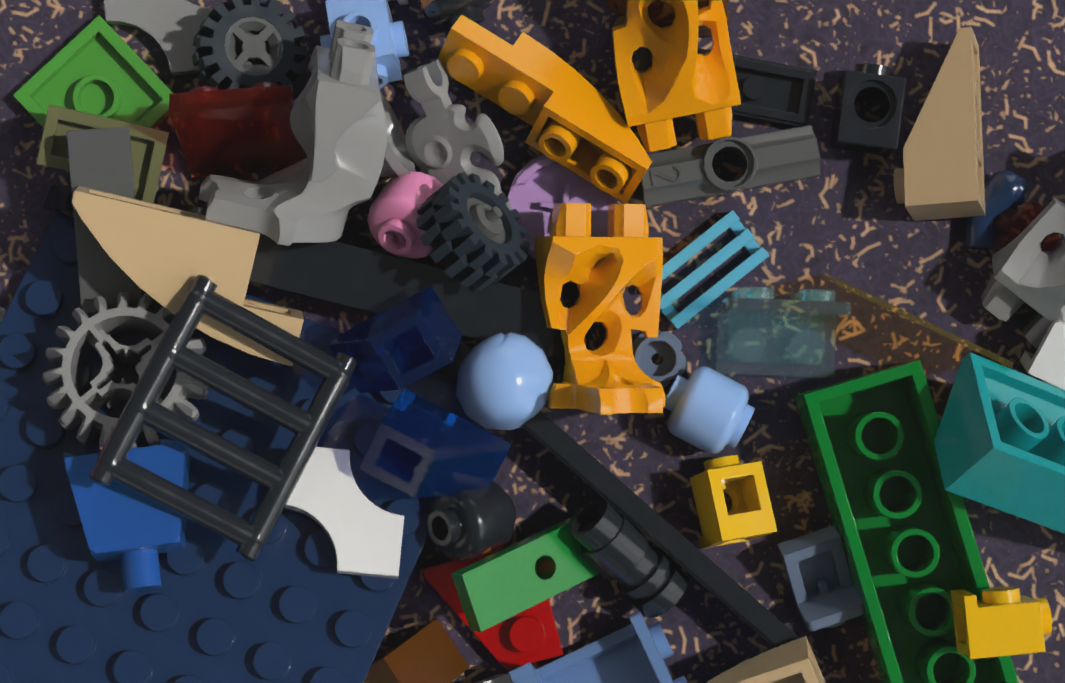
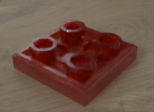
[169,82,307,177]

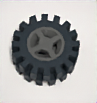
[192,0,307,108]

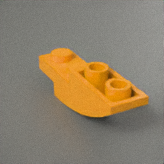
[437,14,652,204]

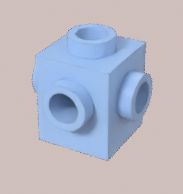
[320,0,409,89]

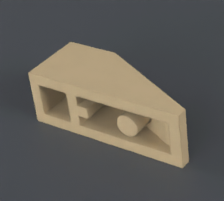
[894,27,986,221]

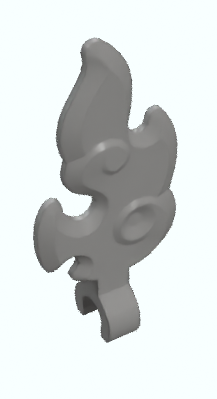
[403,59,512,211]

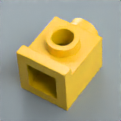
[690,455,777,550]
[951,587,1052,659]

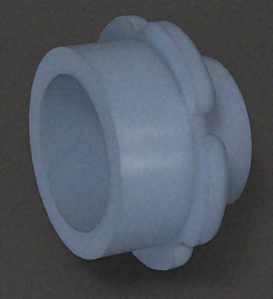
[633,331,686,388]

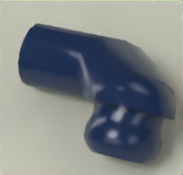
[963,170,1029,250]

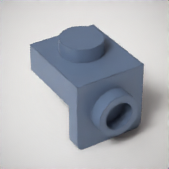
[777,525,865,631]

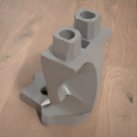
[199,21,387,246]
[981,198,1065,349]

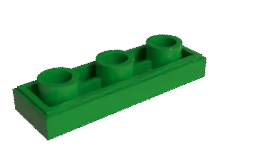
[451,514,600,632]

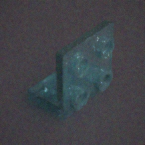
[715,287,851,378]

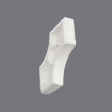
[285,447,404,579]

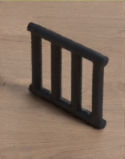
[89,275,358,562]

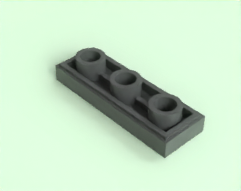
[66,127,143,313]

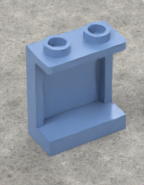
[508,611,688,683]

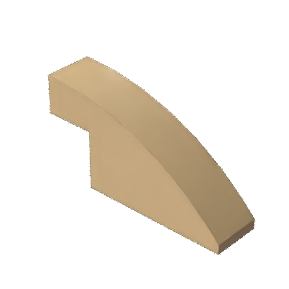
[72,186,304,367]

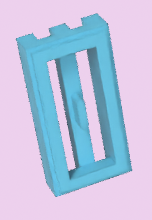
[660,210,770,330]

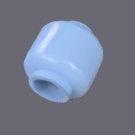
[664,366,755,454]

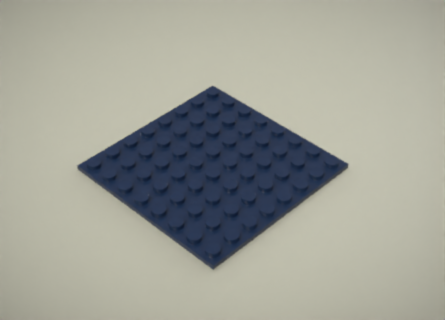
[0,211,477,683]

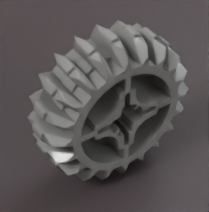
[42,291,209,450]

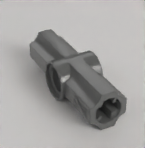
[638,125,821,208]

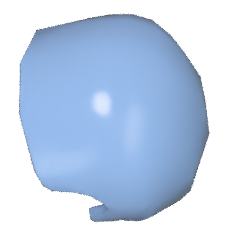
[456,332,553,430]

